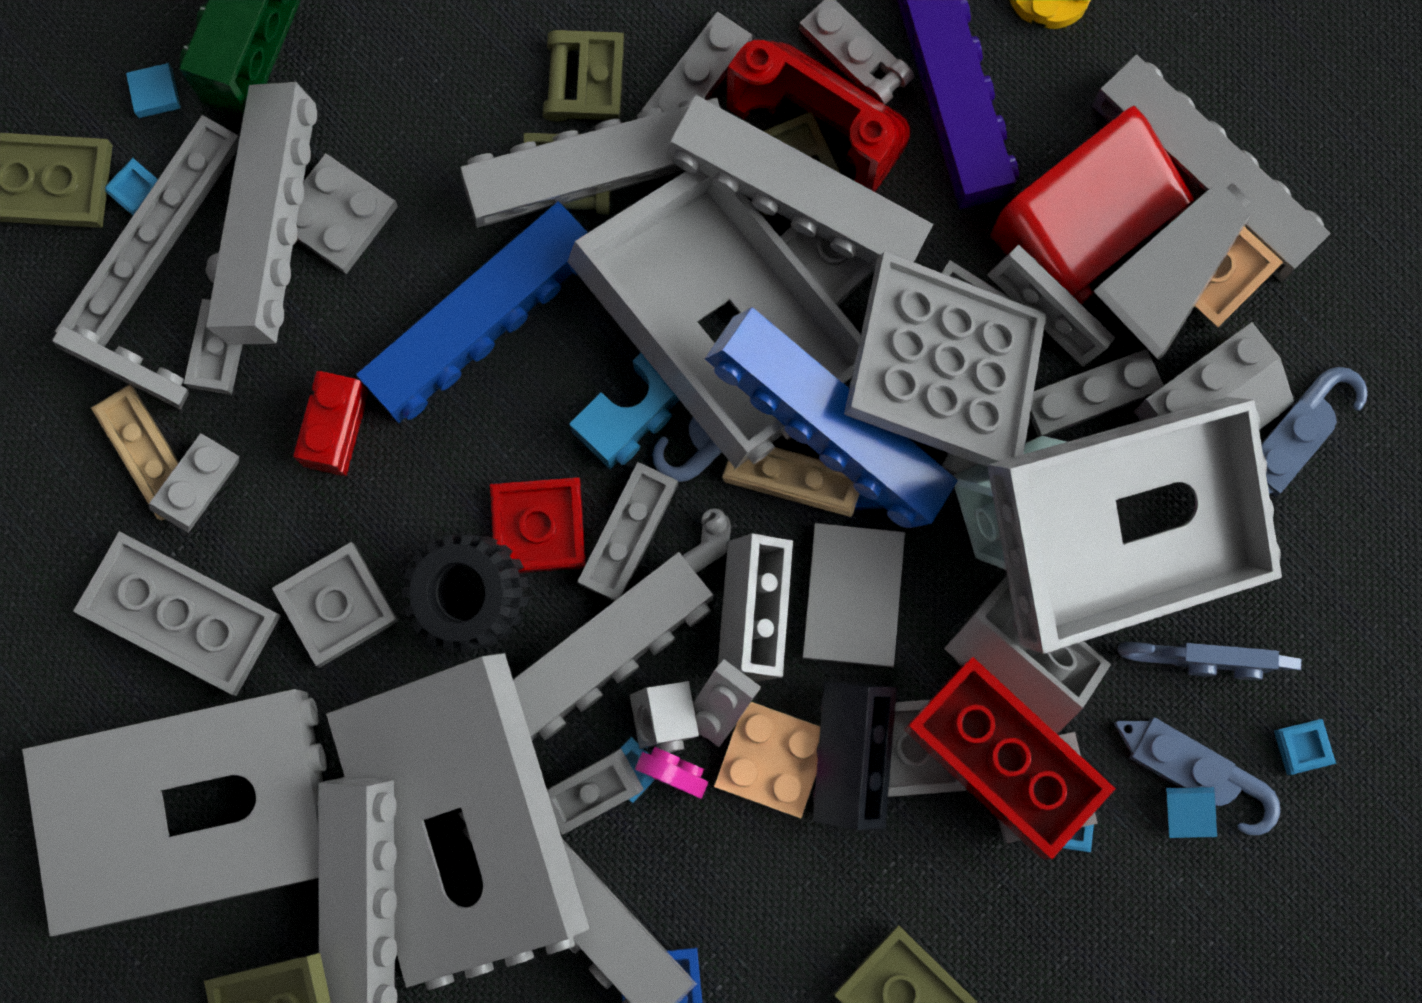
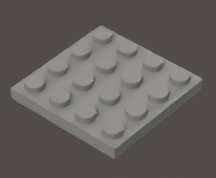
[844,251,1046,467]

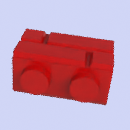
[293,371,369,476]

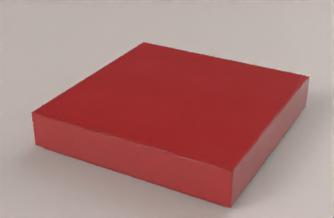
[490,477,586,573]

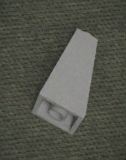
[1094,181,1251,360]

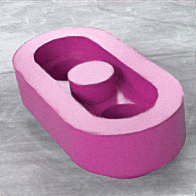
[635,747,708,799]

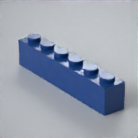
[356,201,588,424]
[704,307,958,528]

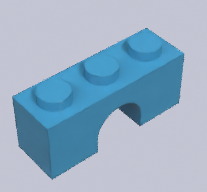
[569,353,679,469]

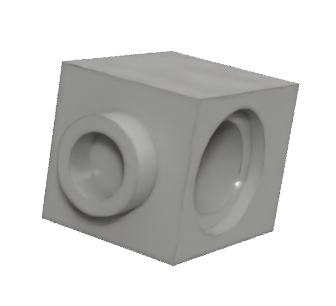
[630,681,699,753]

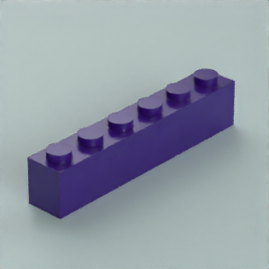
[897,0,1019,210]

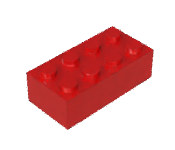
[903,657,1116,860]

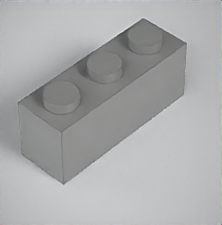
[718,533,793,682]

